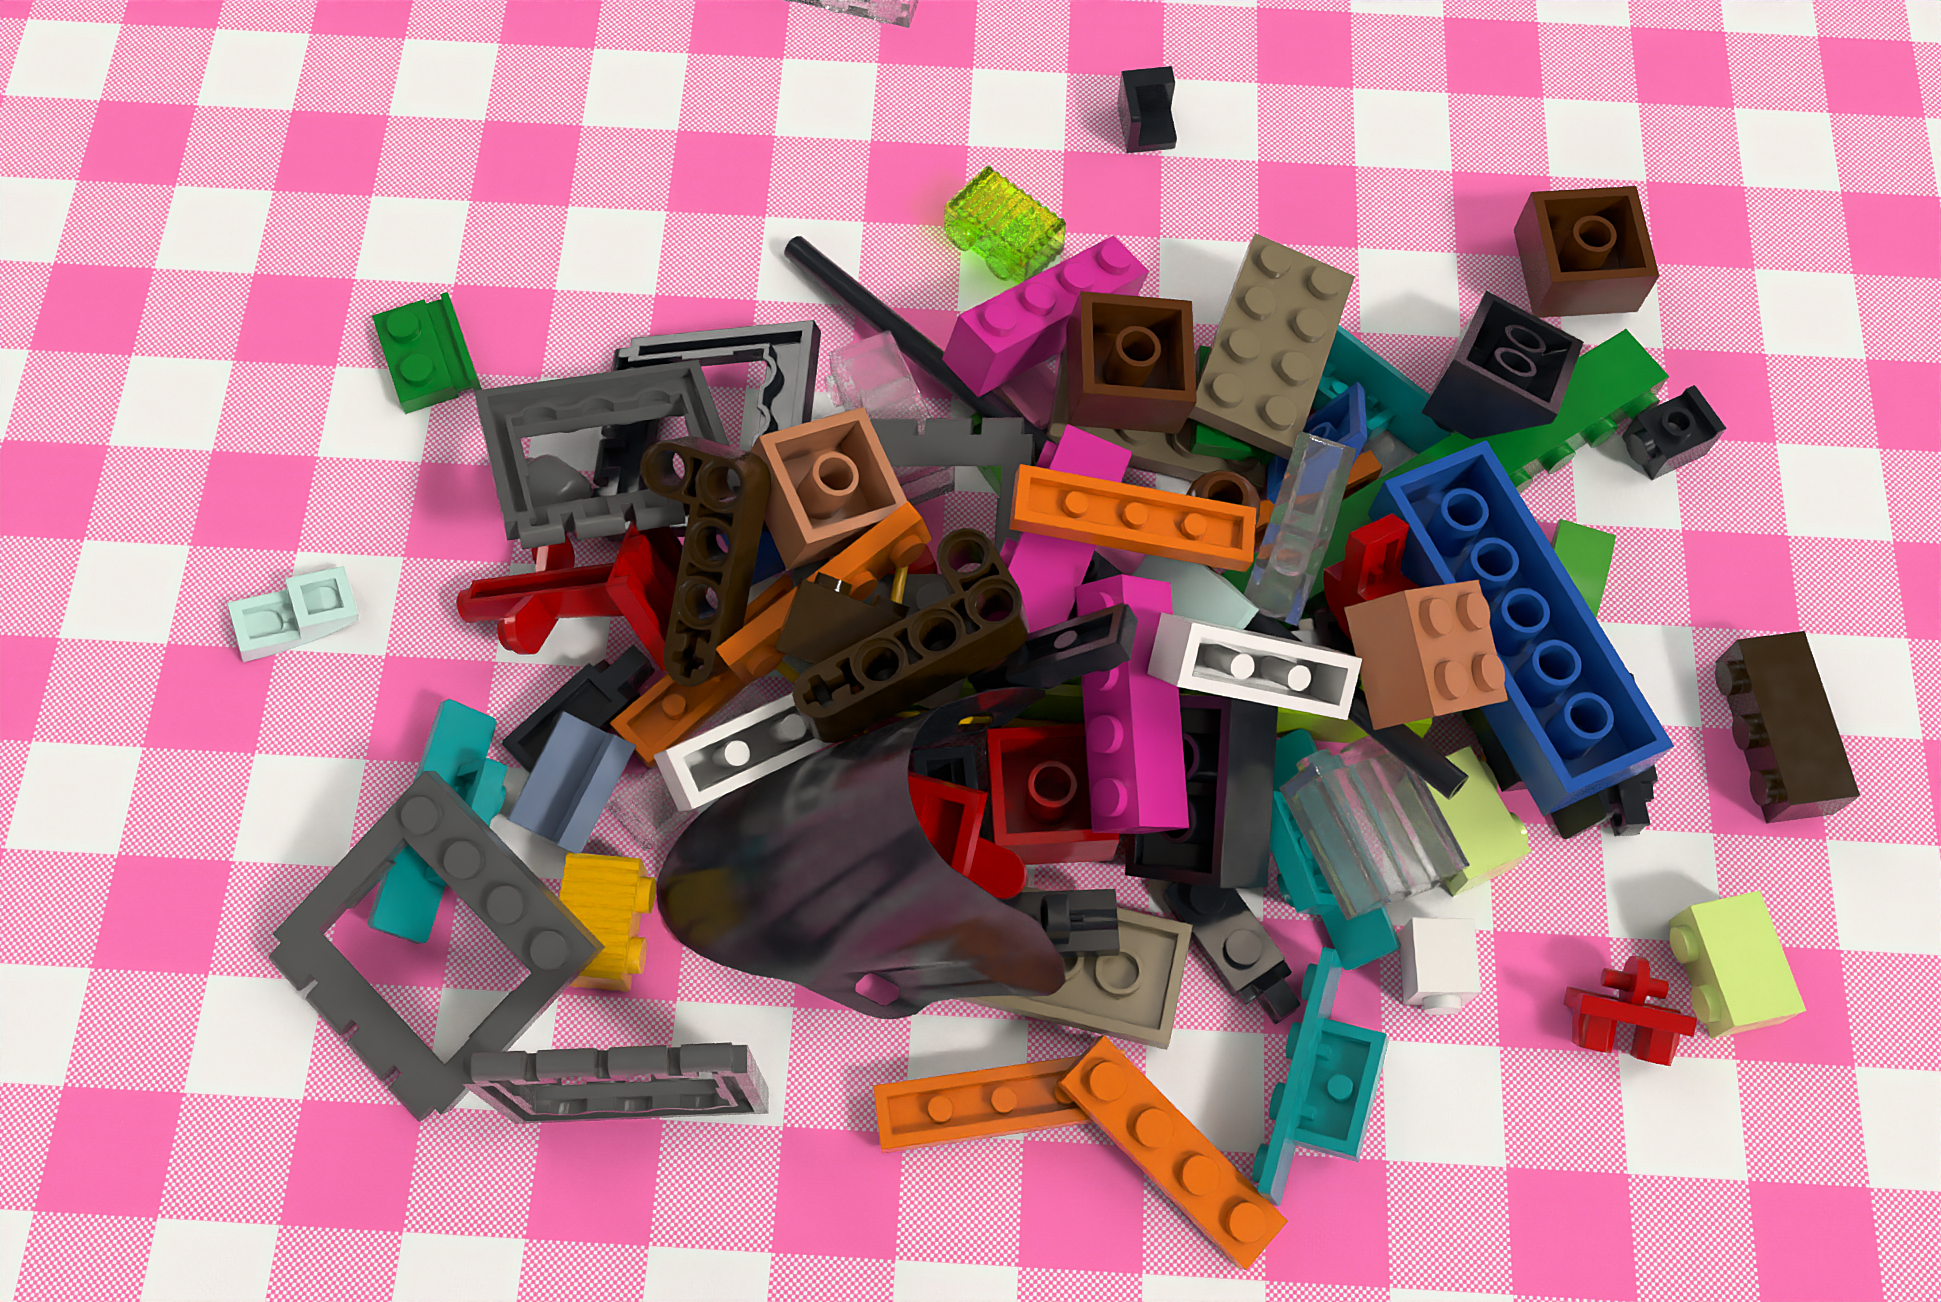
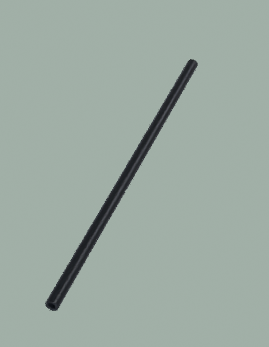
[784,236,1469,800]

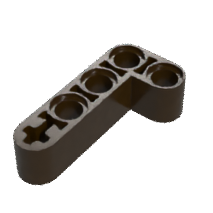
[641,436,771,687]
[792,528,1029,743]

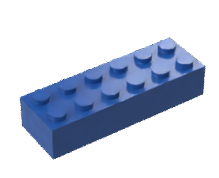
[1367,440,1674,817]

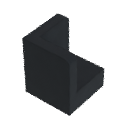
[1117,66,1177,153]

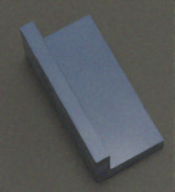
[507,711,636,853]

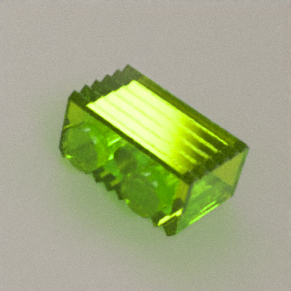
[944,165,1067,284]

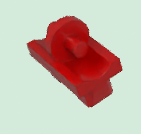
[1564,955,1697,1066]

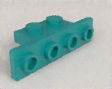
[1311,325,1452,454]
[367,699,508,944]
[1270,728,1401,970]
[1252,947,1389,1207]

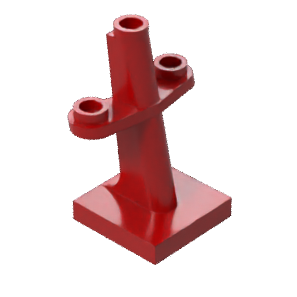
[456,521,709,671]
[908,771,1027,899]

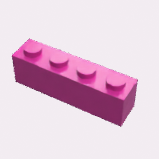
[942,235,1150,397]
[985,424,1132,633]
[1076,574,1189,834]

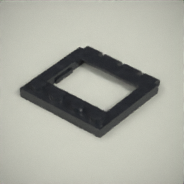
[591,320,821,542]

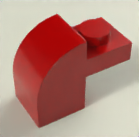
[1323,513,1421,641]

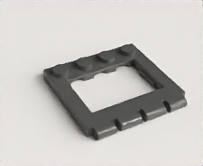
[474,360,740,550]
[792,417,1035,618]
[268,771,605,1122]
[462,1042,769,1124]

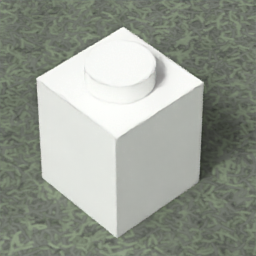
[1398,917,1481,1015]

